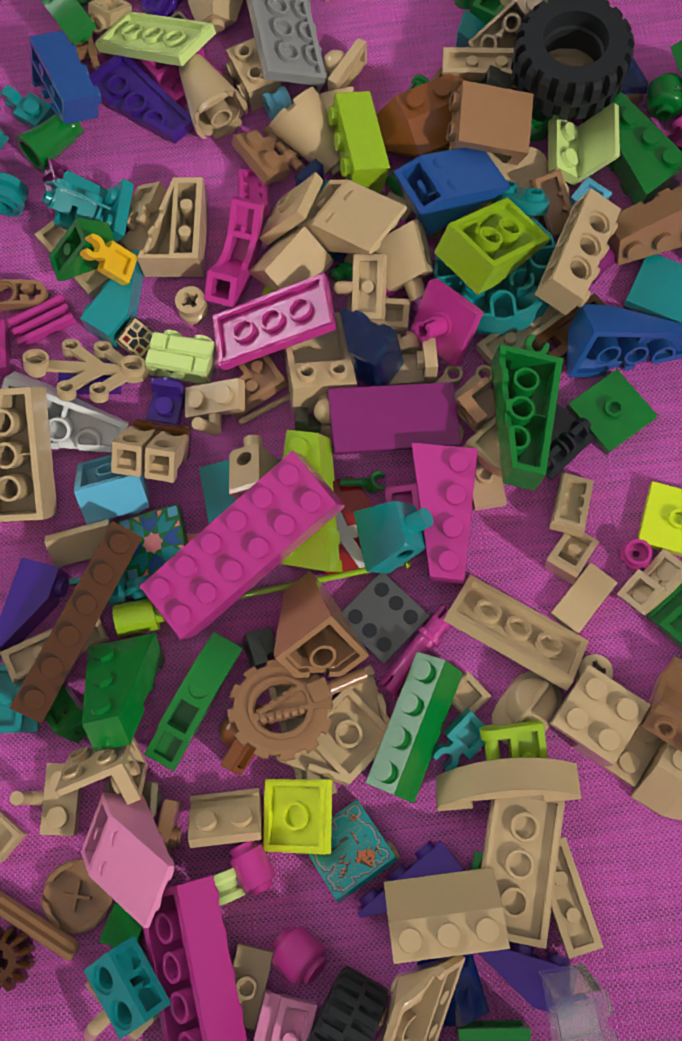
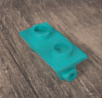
[42,178,111,222]

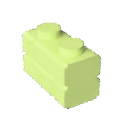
[145,330,217,384]

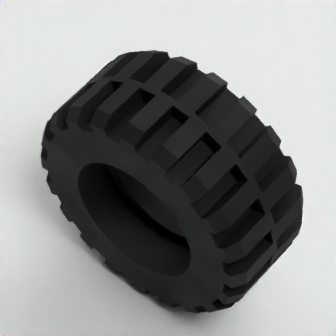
[511,0,635,120]

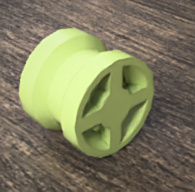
[213,868,246,906]

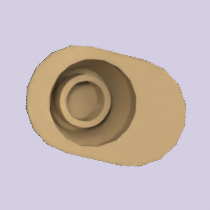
[492,671,562,745]

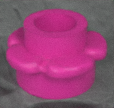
[619,538,652,570]

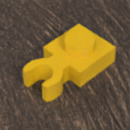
[80,234,137,286]

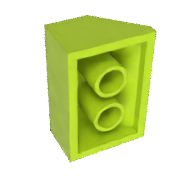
[328,91,390,194]

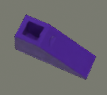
[357,840,464,918]
[479,942,579,1019]

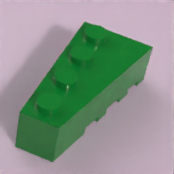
[582,91,682,205]
[491,344,563,491]

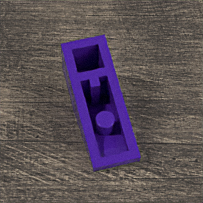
[0,558,69,658]

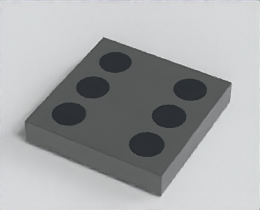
[342,573,430,665]

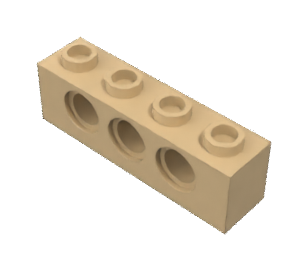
[534,188,621,315]

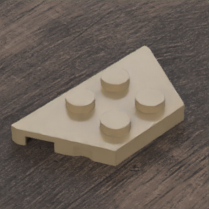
[276,664,390,786]

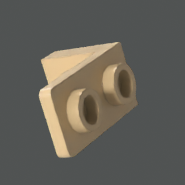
[372,338,438,386]

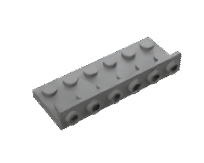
[247,0,328,93]

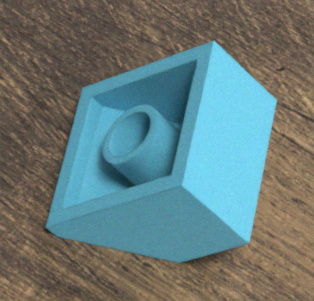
[74,454,150,525]

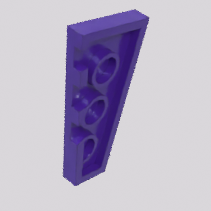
[89,55,194,144]

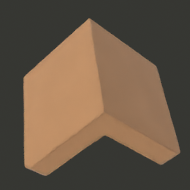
[456,376,496,431]

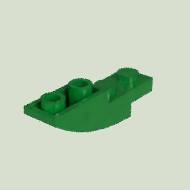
[40,0,97,45]
[144,631,244,771]

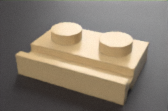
[188,788,261,848]

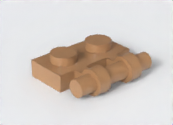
[231,125,305,185]

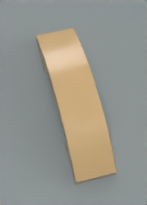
[436,758,582,811]

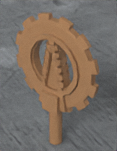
[228,660,368,761]

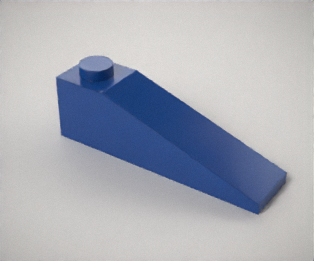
[566,304,682,377]

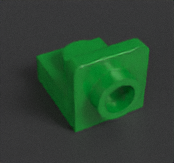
[45,684,87,743]

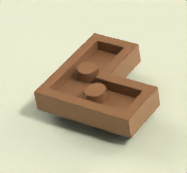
[232,355,288,419]

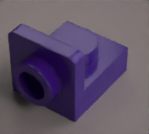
[146,376,185,425]

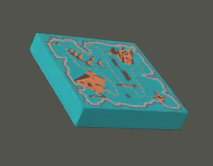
[308,799,398,903]

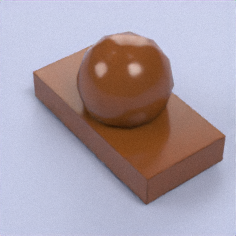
[219,704,272,776]

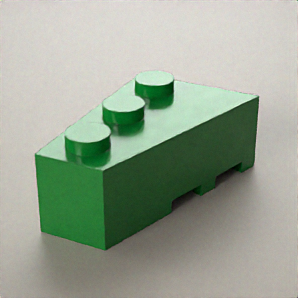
[82,633,165,752]

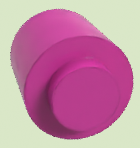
[229,840,277,896]

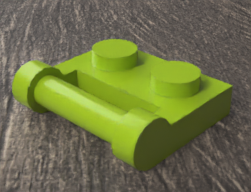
[479,720,548,761]

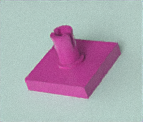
[410,278,484,367]

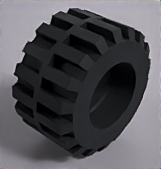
[306,966,388,1041]

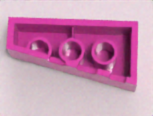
[412,443,478,586]

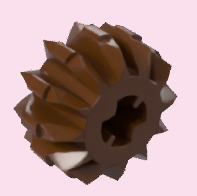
[0,925,36,992]

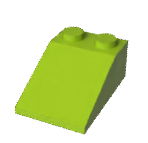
[434,197,551,295]

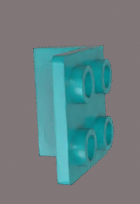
[54,170,134,243]

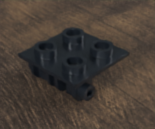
[546,403,595,480]

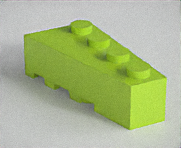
[280,430,343,572]

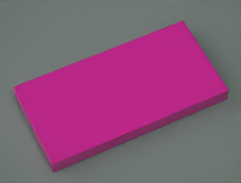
[212,273,337,371]

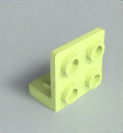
[548,103,620,186]

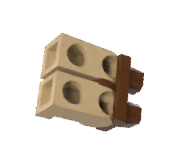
[111,418,191,483]

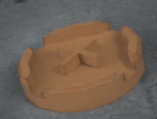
[41,859,114,934]

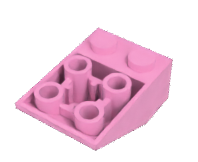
[81,792,174,928]

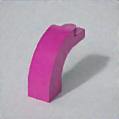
[204,196,265,307]

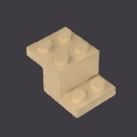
[549,665,663,787]

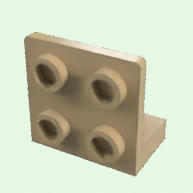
[55,737,148,805]

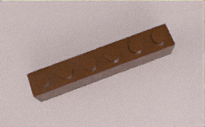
[9,521,143,724]

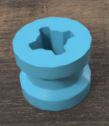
[262,86,292,121]

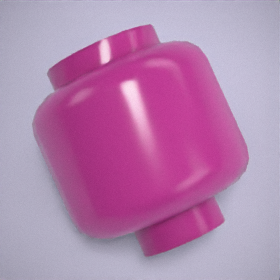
[272,926,327,985]

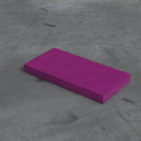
[326,382,461,455]

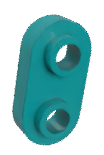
[491,180,550,216]

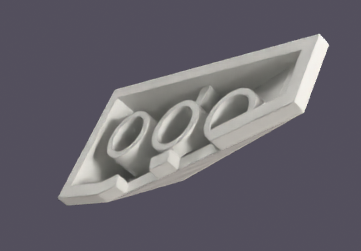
[1,371,129,452]

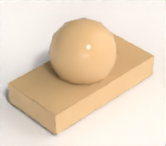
[323,38,367,91]

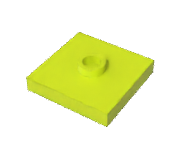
[637,481,682,557]
[263,779,332,855]

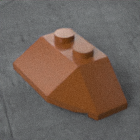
[376,73,471,158]

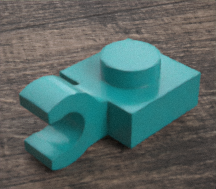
[0,85,55,129]

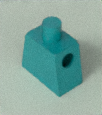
[353,501,433,574]

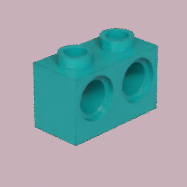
[83,936,172,1040]

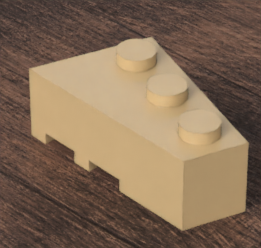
[137,177,209,277]

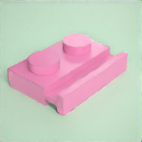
[252,990,317,1041]

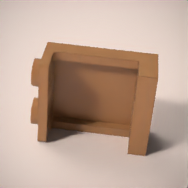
[446,80,534,165]
[641,656,682,752]

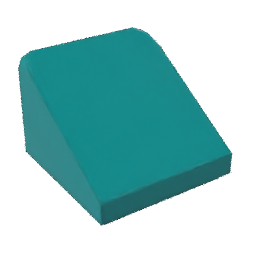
[456,10,486,47]

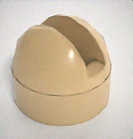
[395,331,421,355]

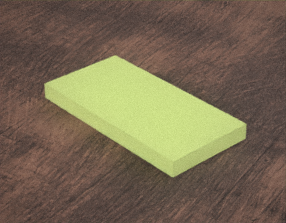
[95,11,216,66]

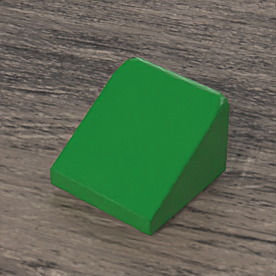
[99,902,144,947]

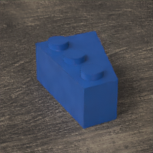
[29,31,102,124]

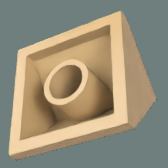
[249,226,334,291]

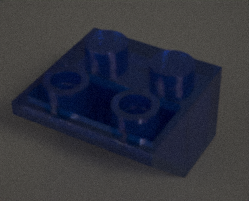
[339,307,404,387]

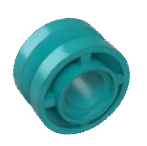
[0,172,29,217]

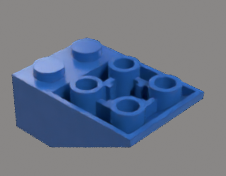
[394,148,510,236]

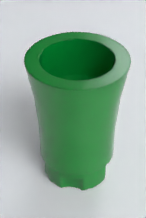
[15,113,84,172]

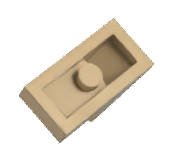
[544,532,600,585]

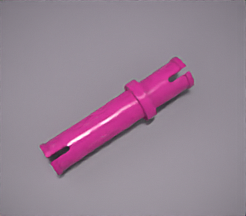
[379,604,451,696]

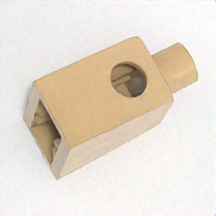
[372,220,434,303]
[229,435,278,500]

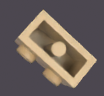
[225,37,281,112]

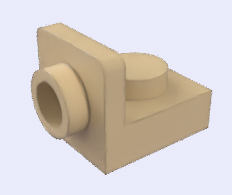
[88,0,132,37]

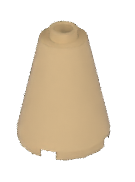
[179,54,248,139]
[269,87,341,176]

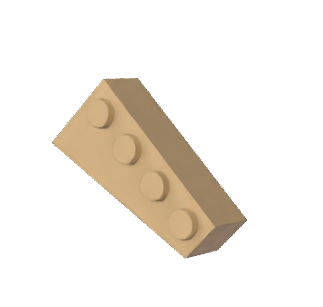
[0,387,58,522]

